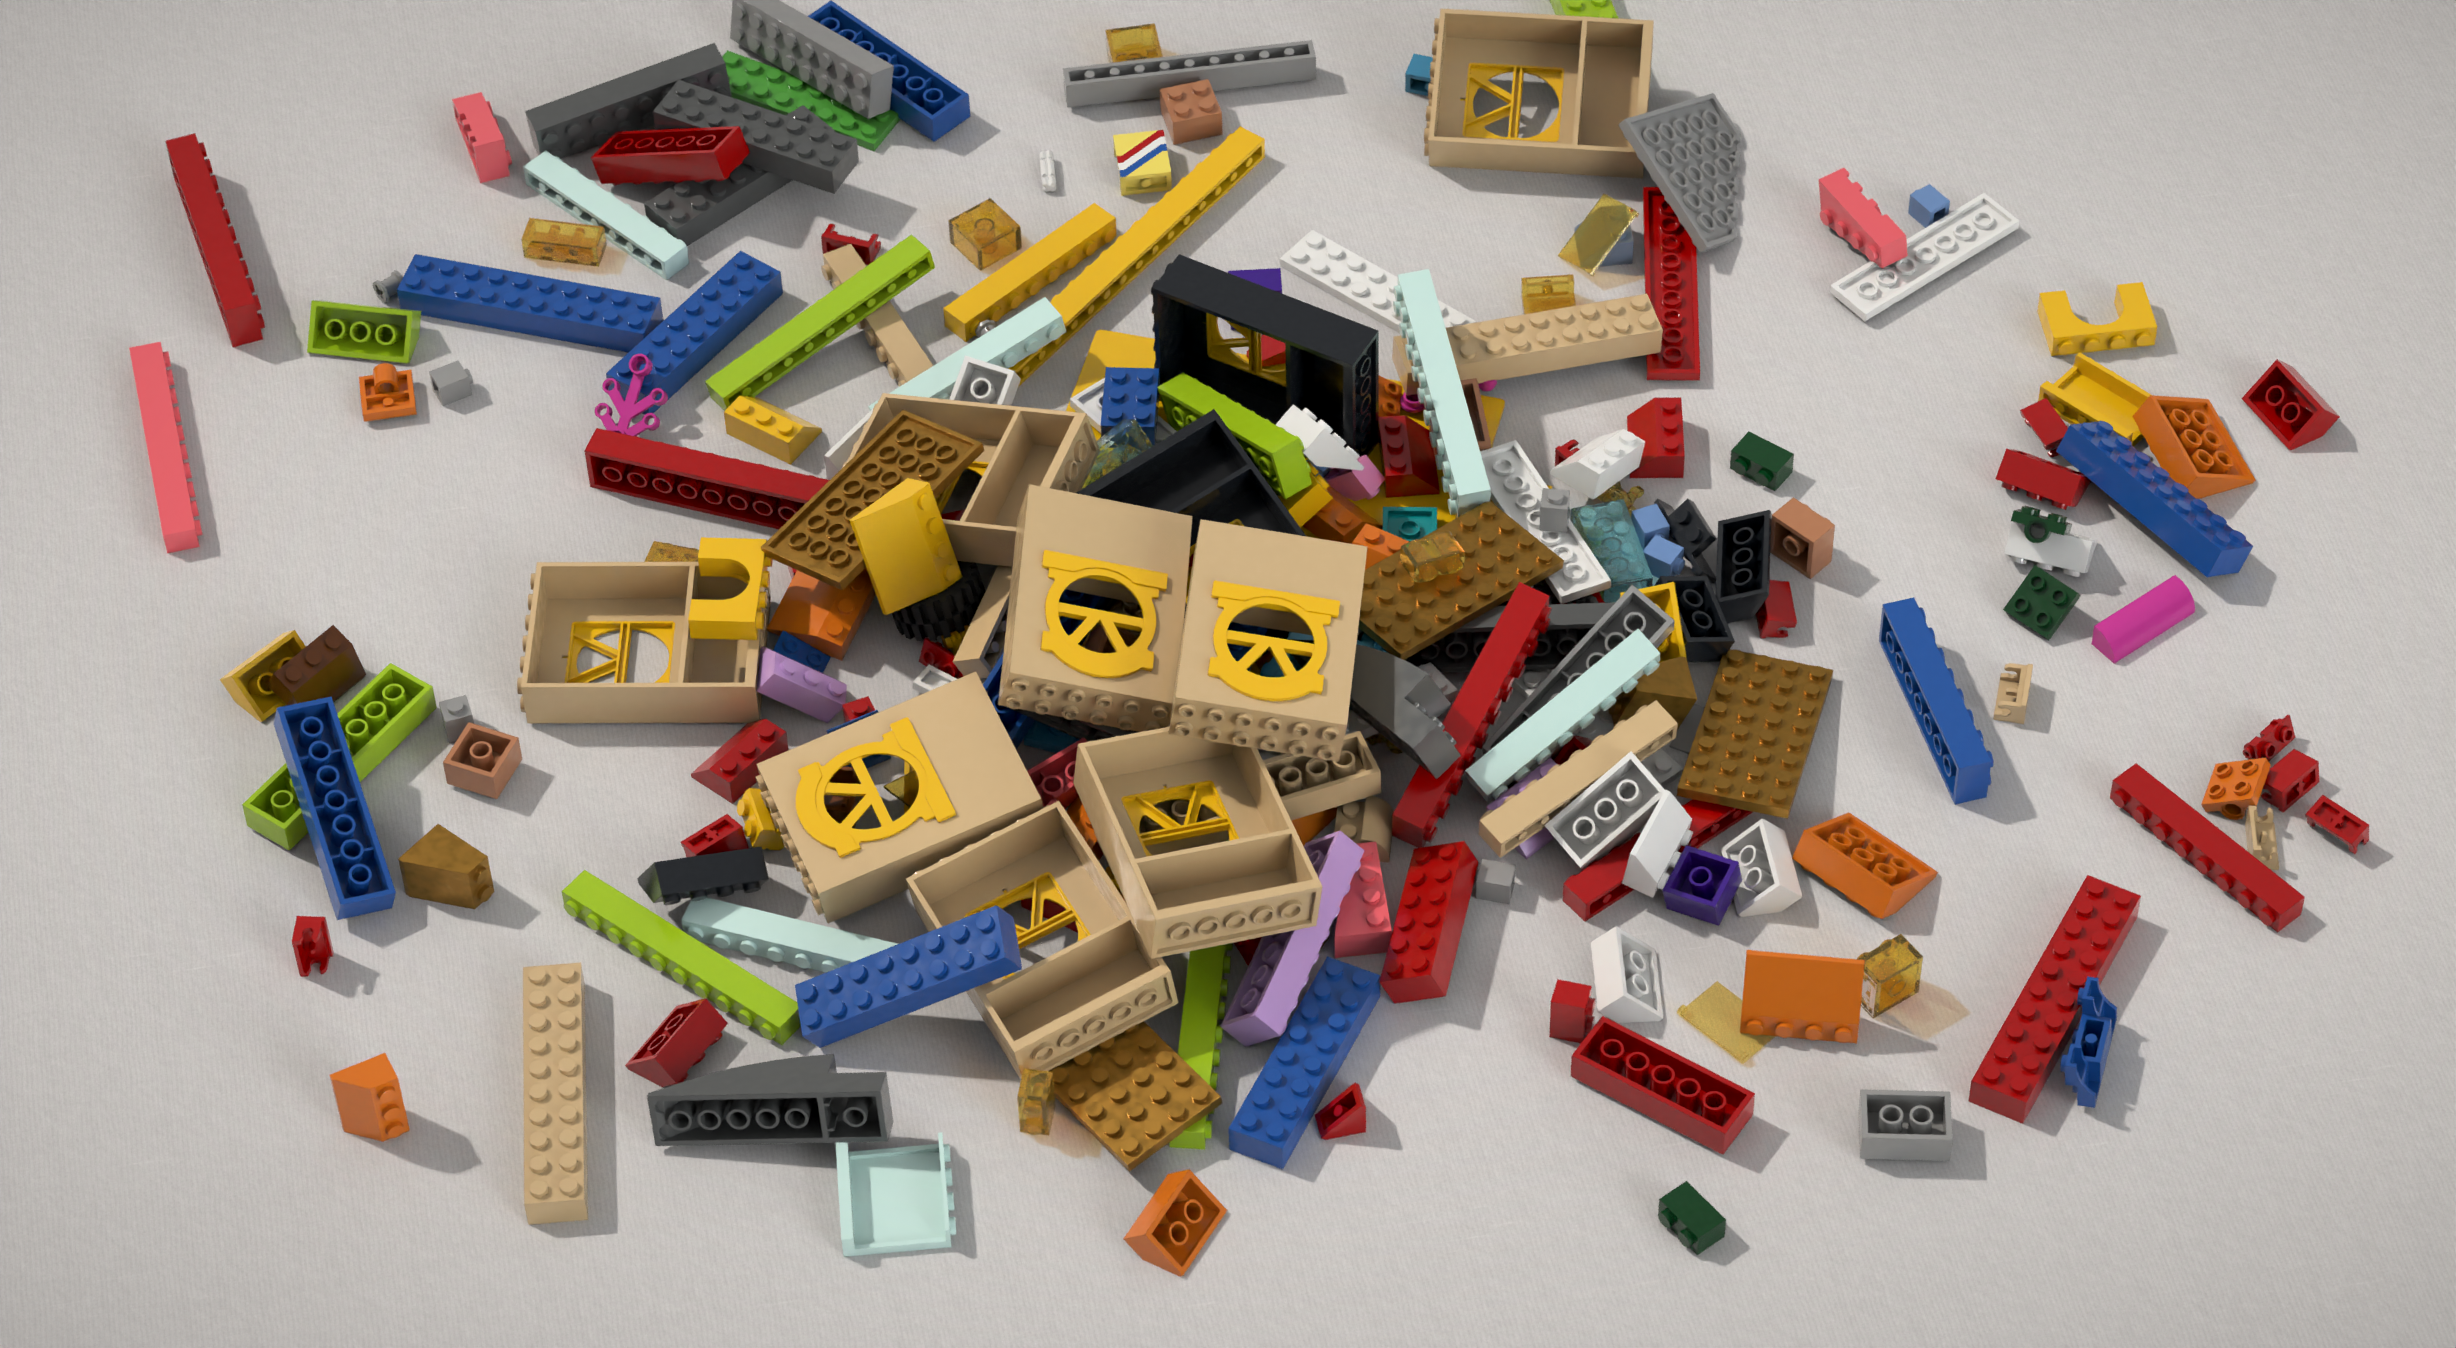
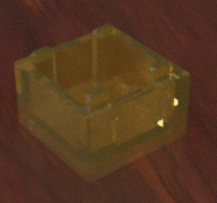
[1105,23,1163,63]

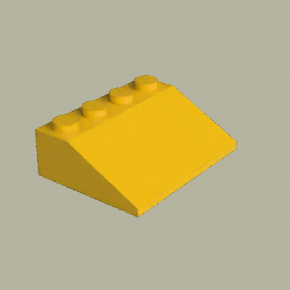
[849,478,962,615]

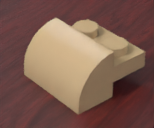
[1334,796,1394,862]

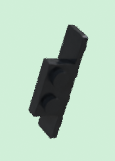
[1654,498,1717,584]

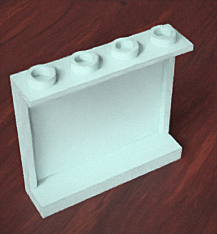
[836,1132,956,1257]

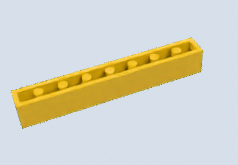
[943,203,1117,342]

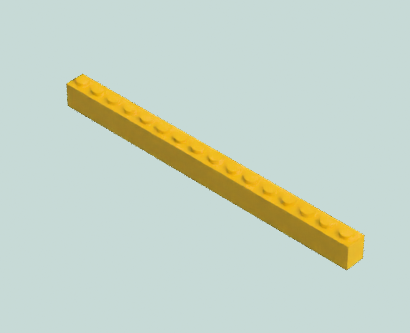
[1008,126,1265,387]

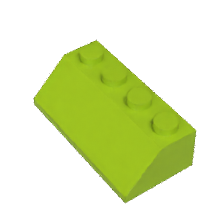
[307,300,421,363]

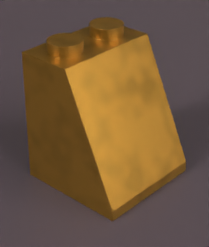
[1608,657,1697,730]
[398,824,495,909]

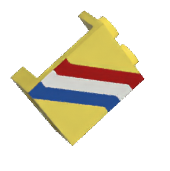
[1113,130,1172,196]

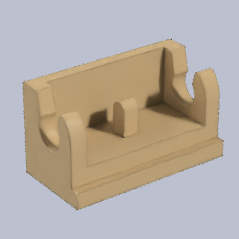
[1993,663,2033,724]
[2245,806,2279,870]

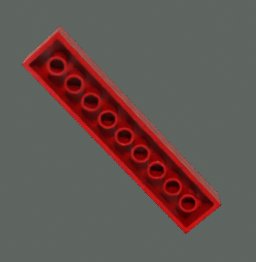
[165,133,265,347]
[584,428,829,530]
[1392,582,1552,848]
[1968,875,2141,1124]

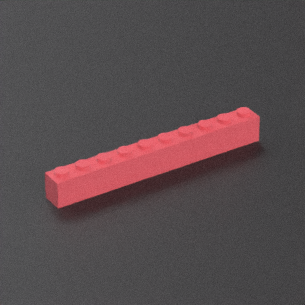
[129,342,203,553]

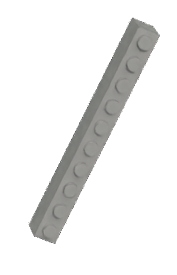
[1063,40,1316,108]

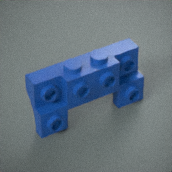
[2060,976,2117,1108]

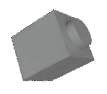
[429,361,473,406]
[1540,488,1570,533]
[439,695,474,743]
[1473,859,1516,904]

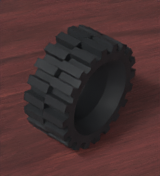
[892,561,986,641]

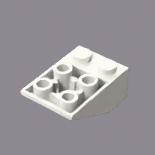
[1276,404,1365,471]

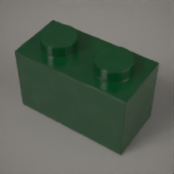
[1730,431,1794,491]
[1658,1181,1726,1255]

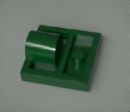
[2011,506,2072,543]
[2003,565,2081,641]

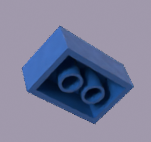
[1101,367,1160,449]

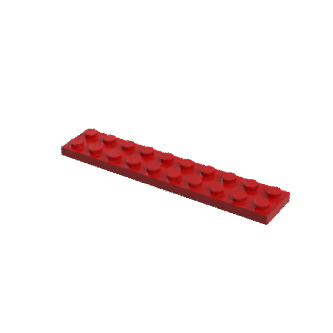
[1643,187,1700,381]

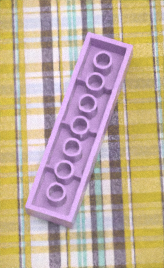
[1220,831,1365,1047]

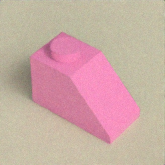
[1324,455,1385,501]

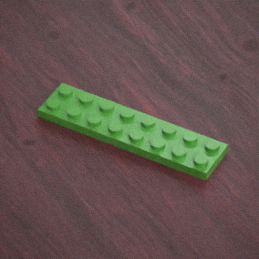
[722,50,900,151]

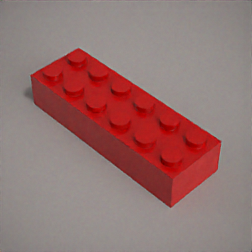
[591,126,750,185]
[1379,841,1479,1004]
[1571,1016,1755,1155]

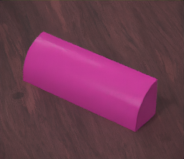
[2091,575,2195,664]

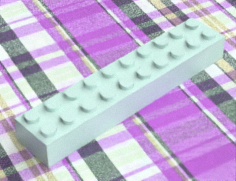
[1393,269,1491,518]

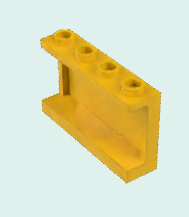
[2038,353,2151,447]

